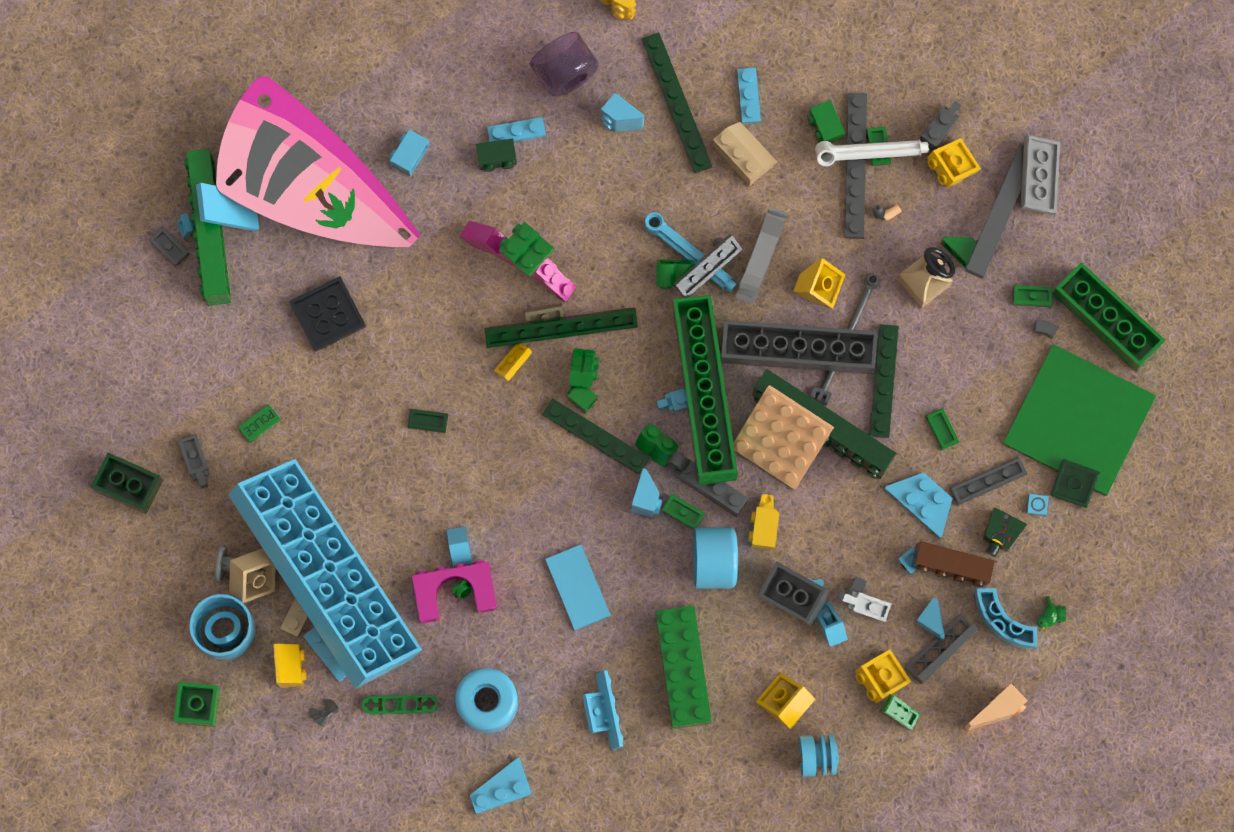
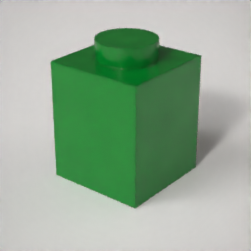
[567,385,598,414]

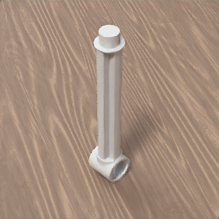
[815,139,929,166]

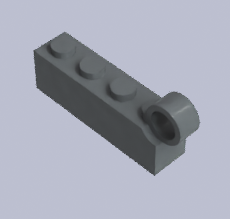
[667,452,748,518]

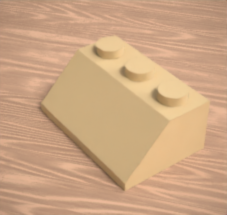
[712,122,778,186]

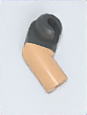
[873,204,902,221]

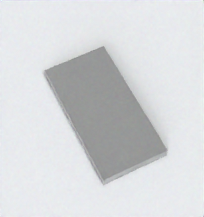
[1020,135,1060,215]

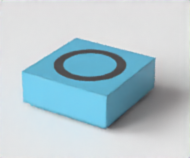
[1027,494,1049,516]

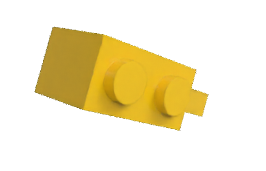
[748,494,779,550]

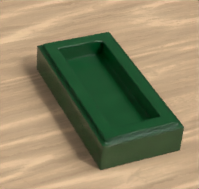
[408,409,448,433]

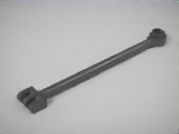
[810,273,880,406]

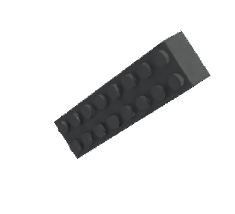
[721,320,878,374]

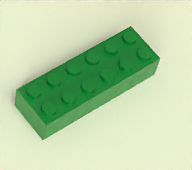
[1052,262,1165,372]
[655,605,712,729]

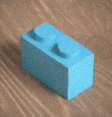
[389,129,430,176]

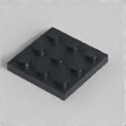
[289,276,366,352]

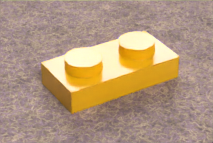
[494,344,532,381]

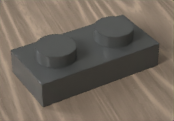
[149,226,189,267]

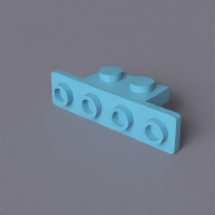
[582,670,623,750]

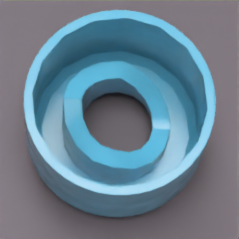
[693,527,738,589]
[189,594,255,661]
[455,668,518,734]

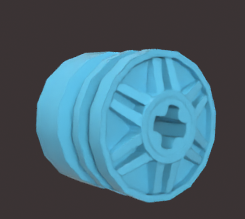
[799,734,838,777]

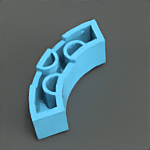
[974,588,1037,650]

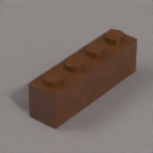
[911,541,995,587]

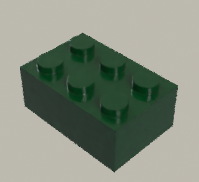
[91,453,163,514]

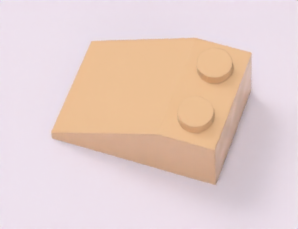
[965,684,1028,731]

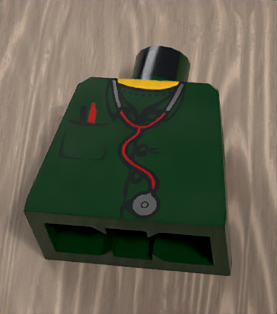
[983,507,1027,557]

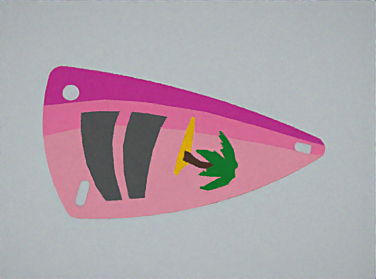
[216,76,420,247]

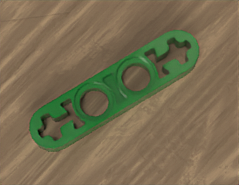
[362,695,439,715]

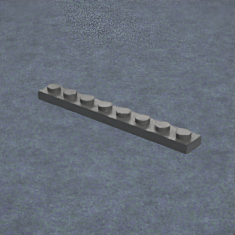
[845,93,867,239]

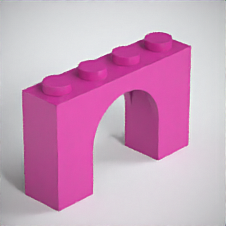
[412,560,497,624]

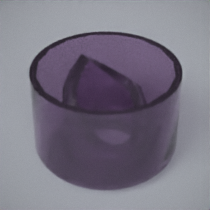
[530,32,598,97]

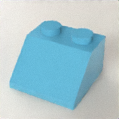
[601,93,645,132]
[631,469,662,518]

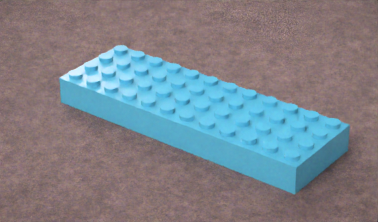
[228,459,422,689]

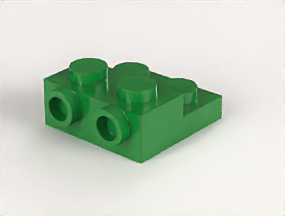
[499,221,555,278]

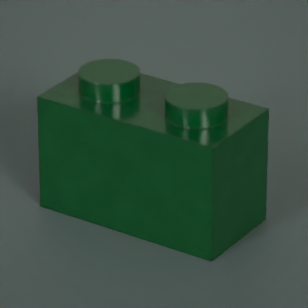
[476,138,517,172]

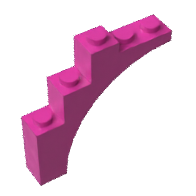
[460,221,576,302]

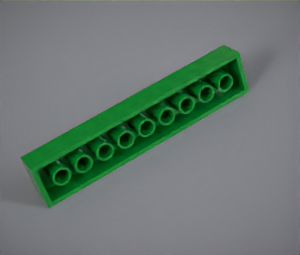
[673,295,738,485]

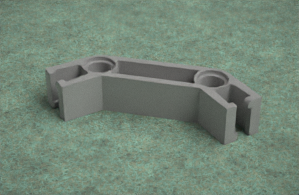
[736,207,787,304]

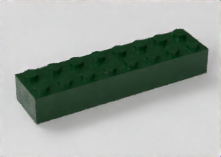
[752,369,896,479]

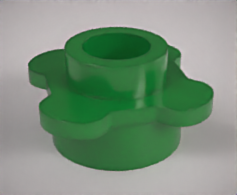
[451,580,471,599]

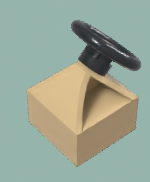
[897,247,955,308]

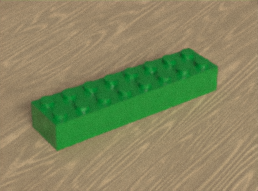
[184,148,232,306]

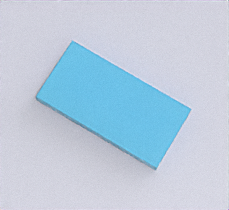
[196,183,259,231]
[545,545,611,631]

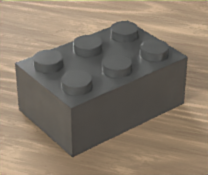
[758,562,831,625]

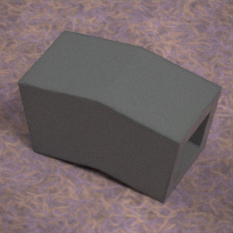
[1034,319,1059,339]
[845,577,867,595]

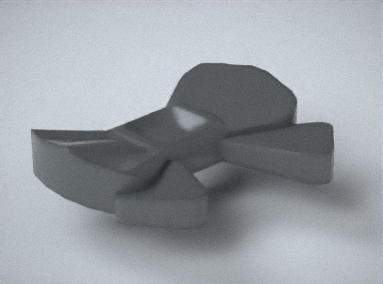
[310,699,339,726]

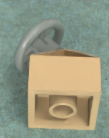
[215,544,276,603]

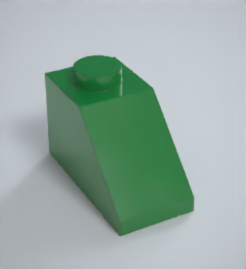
[941,237,978,268]

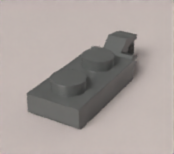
[178,434,210,489]

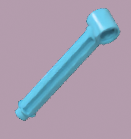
[645,212,737,293]

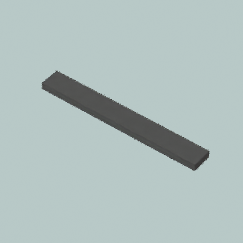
[965,144,1024,279]

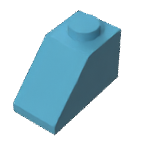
[816,601,848,647]

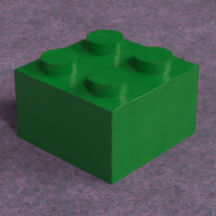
[174,682,220,727]

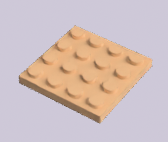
[733,385,834,490]

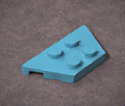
[885,472,952,539]

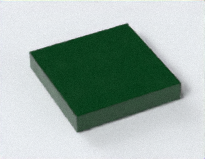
[1050,459,1100,508]

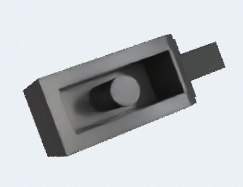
[920,101,961,151]

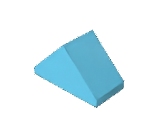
[447,526,472,568]
[917,597,945,641]

